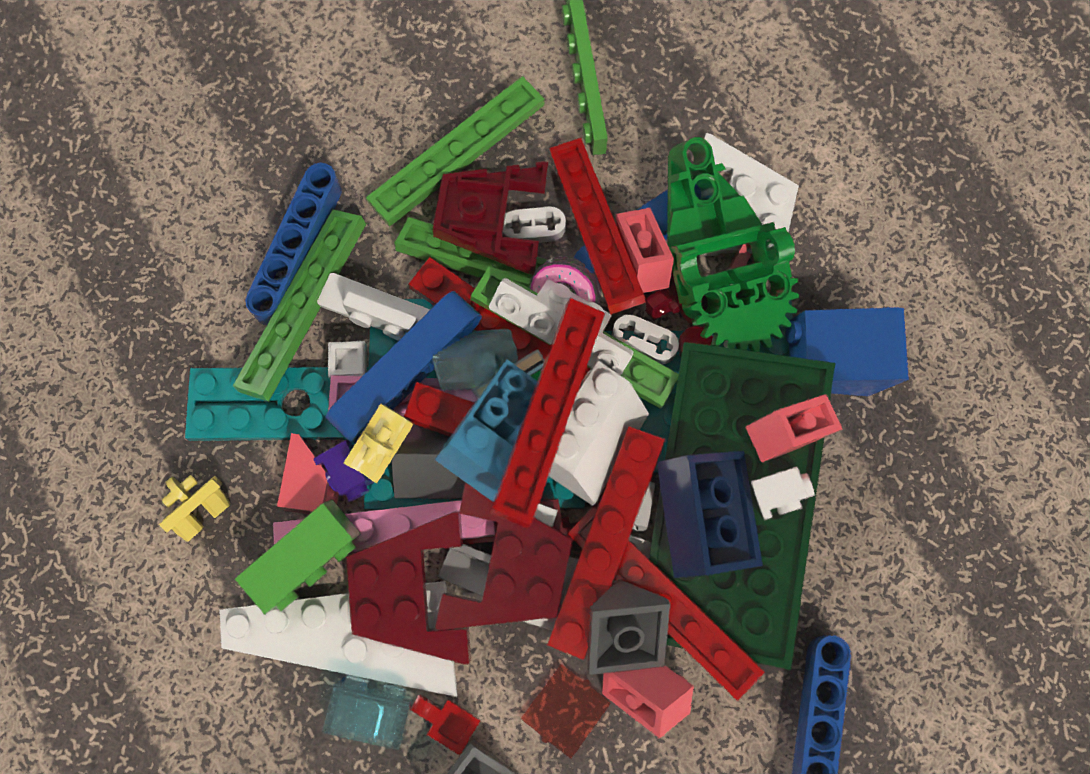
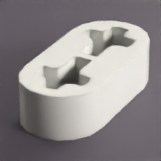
[503,207,566,243]
[612,315,679,365]

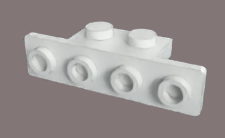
[317,273,430,340]
[489,278,634,376]

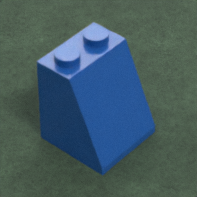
[785,307,909,396]

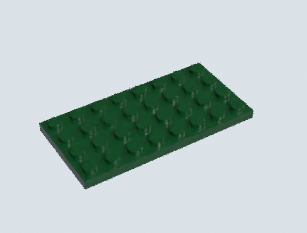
[649,342,835,670]

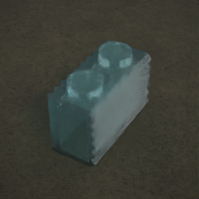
[432,329,518,391]
[322,676,413,750]

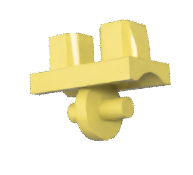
[344,403,414,483]
[159,475,231,542]

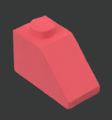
[616,208,674,293]
[746,394,842,462]
[277,433,339,514]
[602,665,694,739]

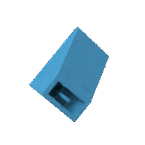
[435,359,537,501]

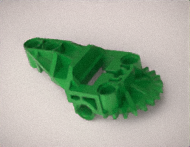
[667,137,799,352]

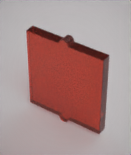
[521,664,611,759]

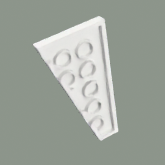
[219,581,458,697]

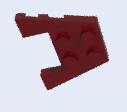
[433,161,548,275]
[435,482,573,630]
[347,511,471,664]

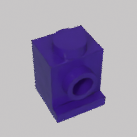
[313,440,374,501]

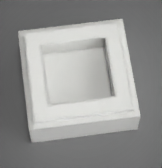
[328,341,367,380]

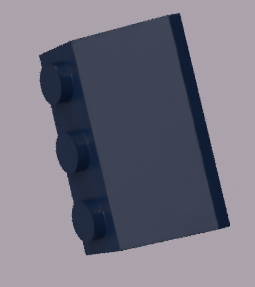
[657,451,763,578]

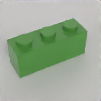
[235,500,361,615]

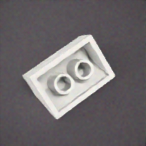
[549,361,649,506]

